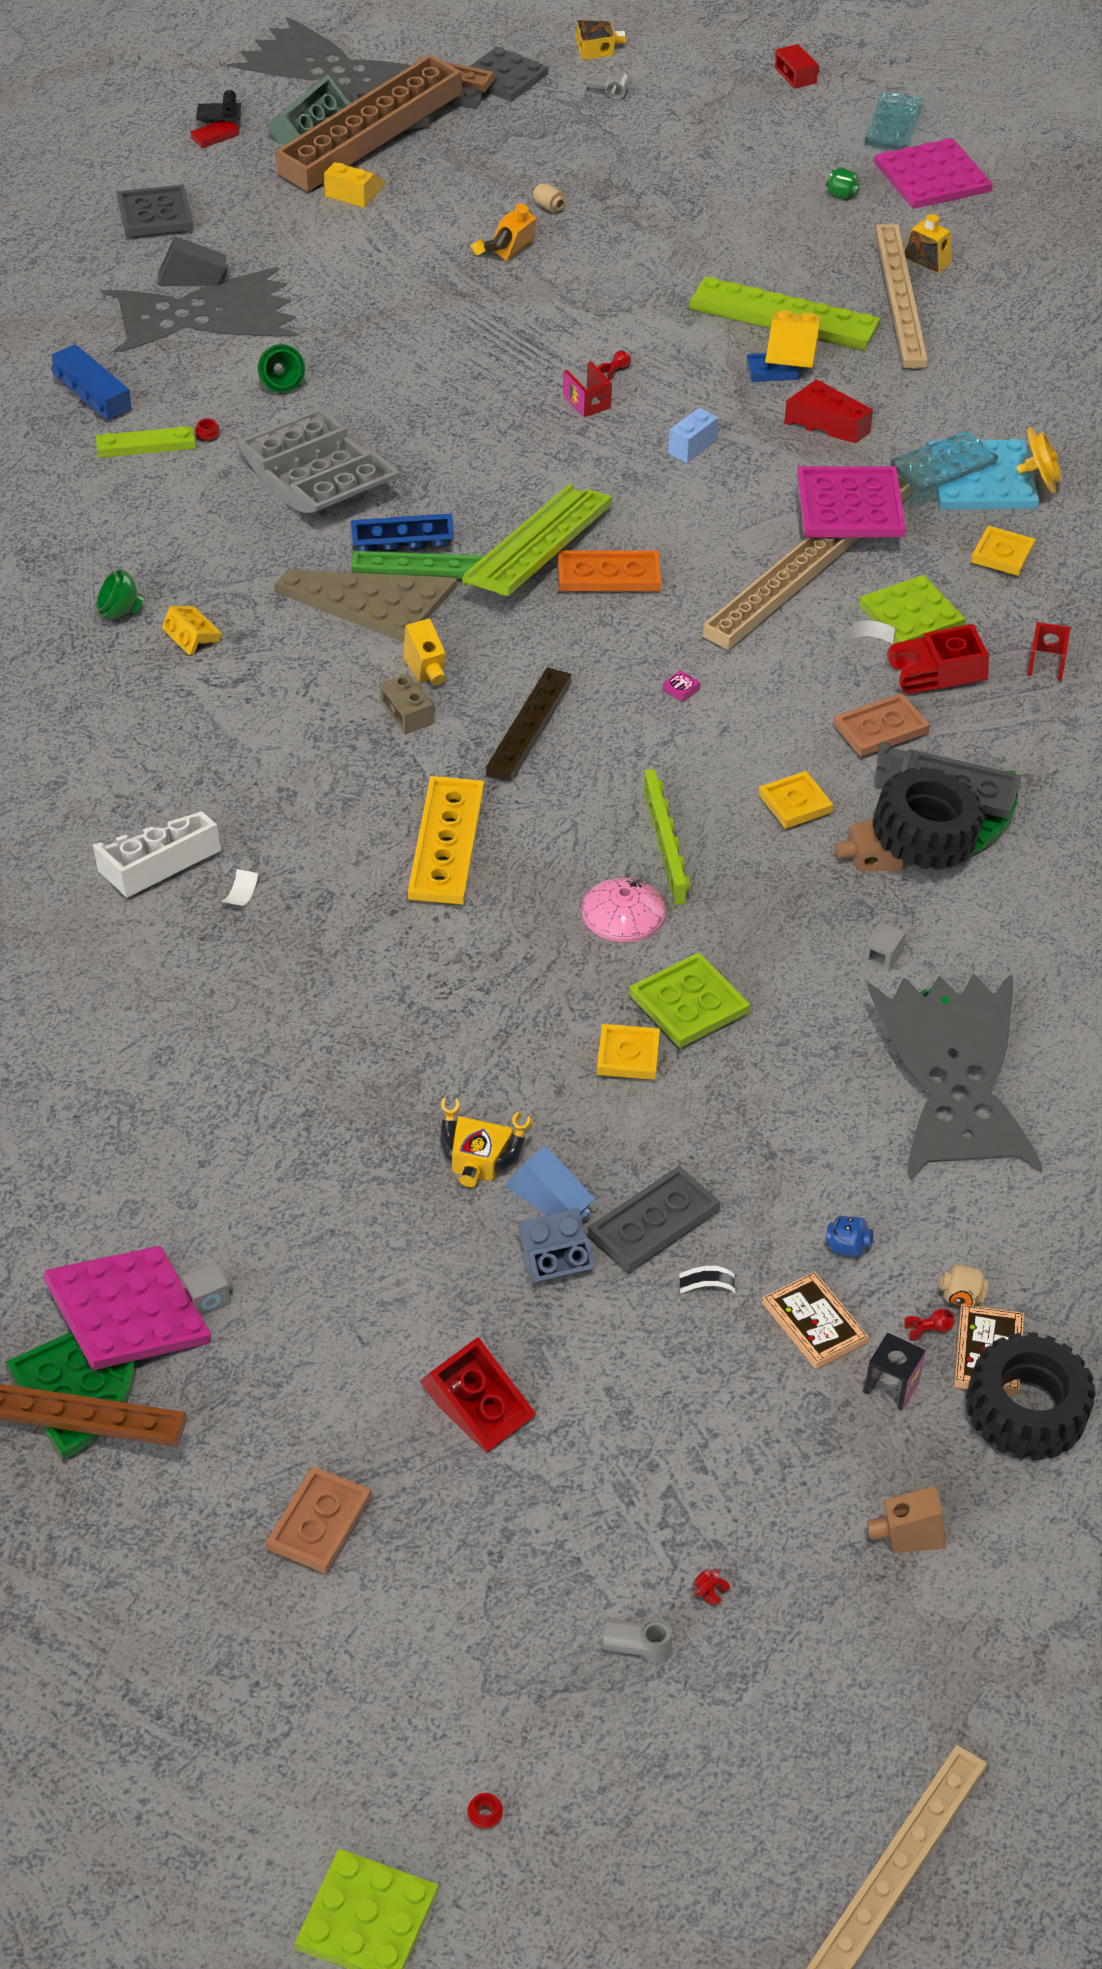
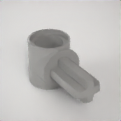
[586,71,630,100]

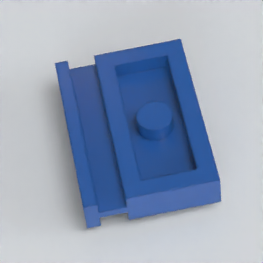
[746,353,799,382]

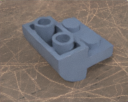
[517,1207,595,1282]

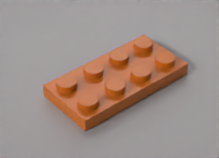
[558,550,661,592]

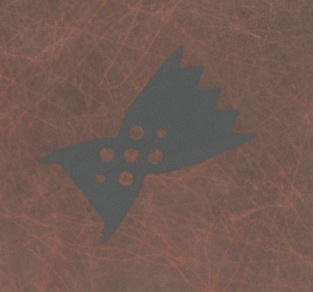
[227,17,412,102]
[100,267,298,352]
[867,974,1042,1180]

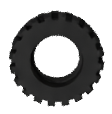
[872,767,984,870]
[966,1332,1096,1460]

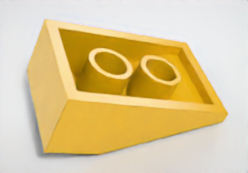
[765,310,821,368]

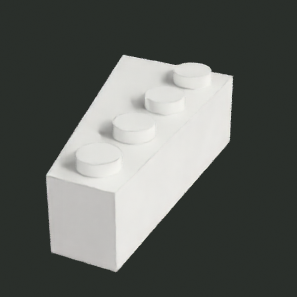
[93,812,221,898]

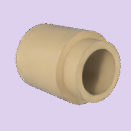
[533,183,566,213]

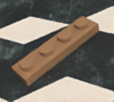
[415,56,495,92]

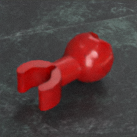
[598,350,631,380]
[904,1308,955,1341]

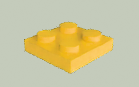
[971,525,1036,576]
[758,771,834,829]
[597,1024,660,1080]

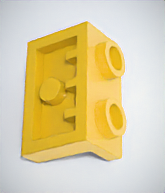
[162,606,222,655]

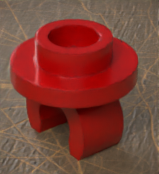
[693,1568,730,1606]

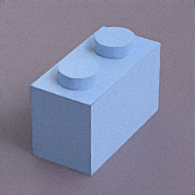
[668,407,718,463]

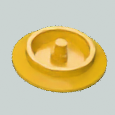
[1017,426,1062,494]

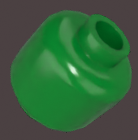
[826,167,860,200]

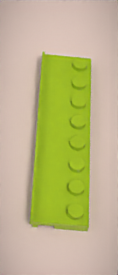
[689,276,880,351]
[462,483,612,596]

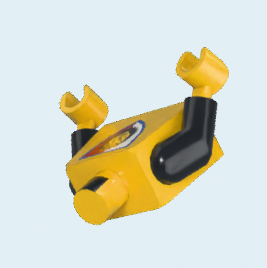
[440,1097,533,1187]

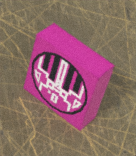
[663,670,700,702]

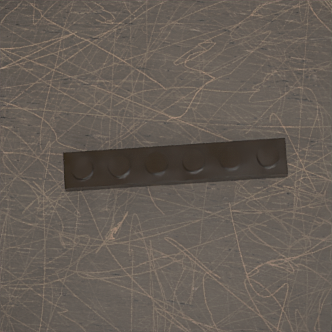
[486,667,572,782]

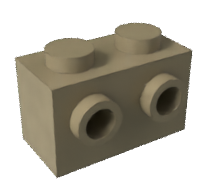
[380,673,435,735]

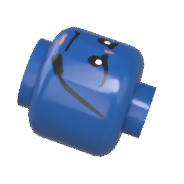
[826,1216,874,1257]

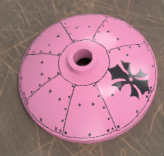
[582,877,666,942]

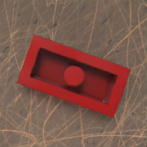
[774,44,819,89]

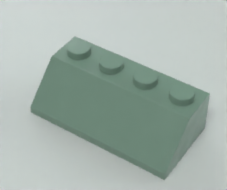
[266,74,350,145]

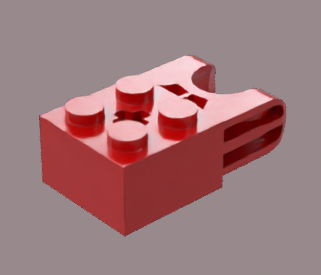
[887,624,989,694]

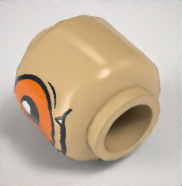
[939,1264,988,1306]

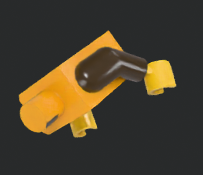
[470,203,537,261]

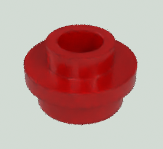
[195,418,220,441]
[467,1793,503,1829]

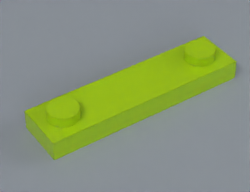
[95,426,196,458]

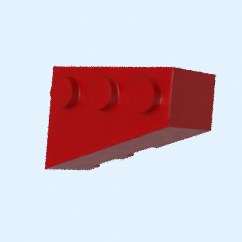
[784,379,873,444]

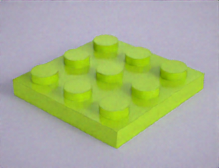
[858,574,966,643]
[629,952,751,1048]
[294,1848,439,1969]

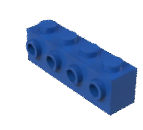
[51,344,132,420]
[350,513,454,551]

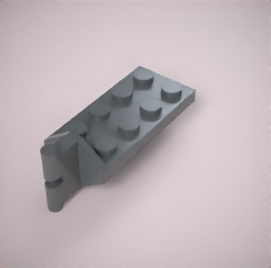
[874,742,1021,819]

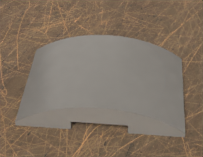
[238,408,400,513]

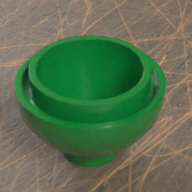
[257,344,305,393]
[96,569,143,620]

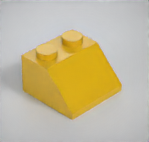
[324,162,385,208]

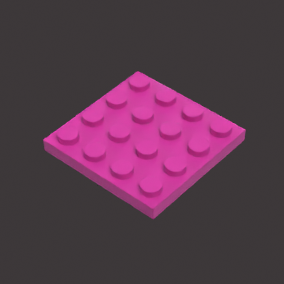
[874,138,993,209]
[797,466,906,538]
[43,1245,211,1370]

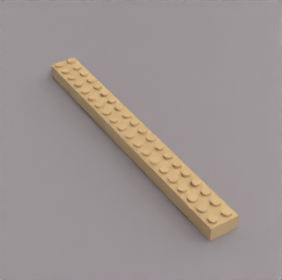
[702,474,913,650]

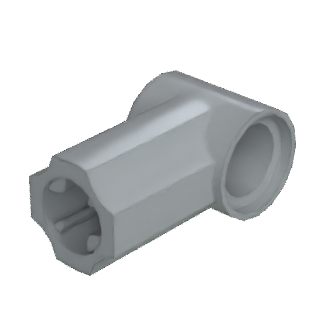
[603,1619,672,1664]

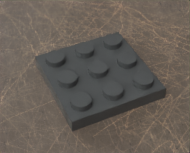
[469,46,548,102]
[117,184,194,237]

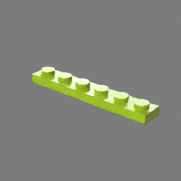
[643,769,690,905]

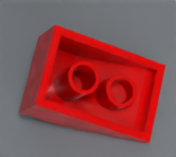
[420,1337,536,1453]

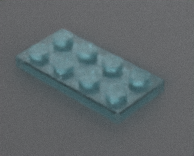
[864,92,924,151]
[890,430,998,493]

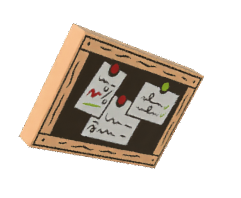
[762,1272,869,1369]
[954,1304,1024,1396]

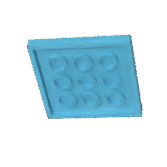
[928,439,1039,510]

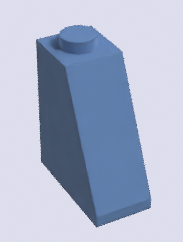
[505,1145,595,1220]

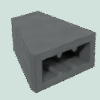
[157,236,229,286]

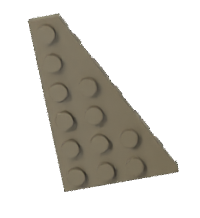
[274,570,457,642]

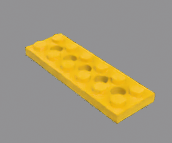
[408,776,484,905]

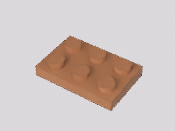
[833,693,930,757]
[266,1466,372,1574]

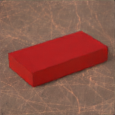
[190,120,240,148]

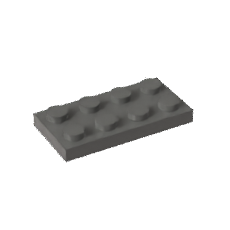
[588,1166,721,1272]

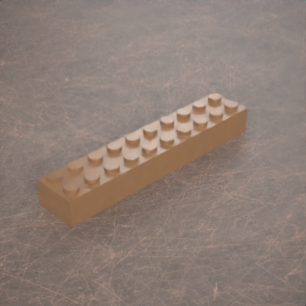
[275,54,462,192]

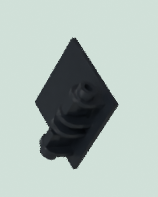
[196,90,241,123]

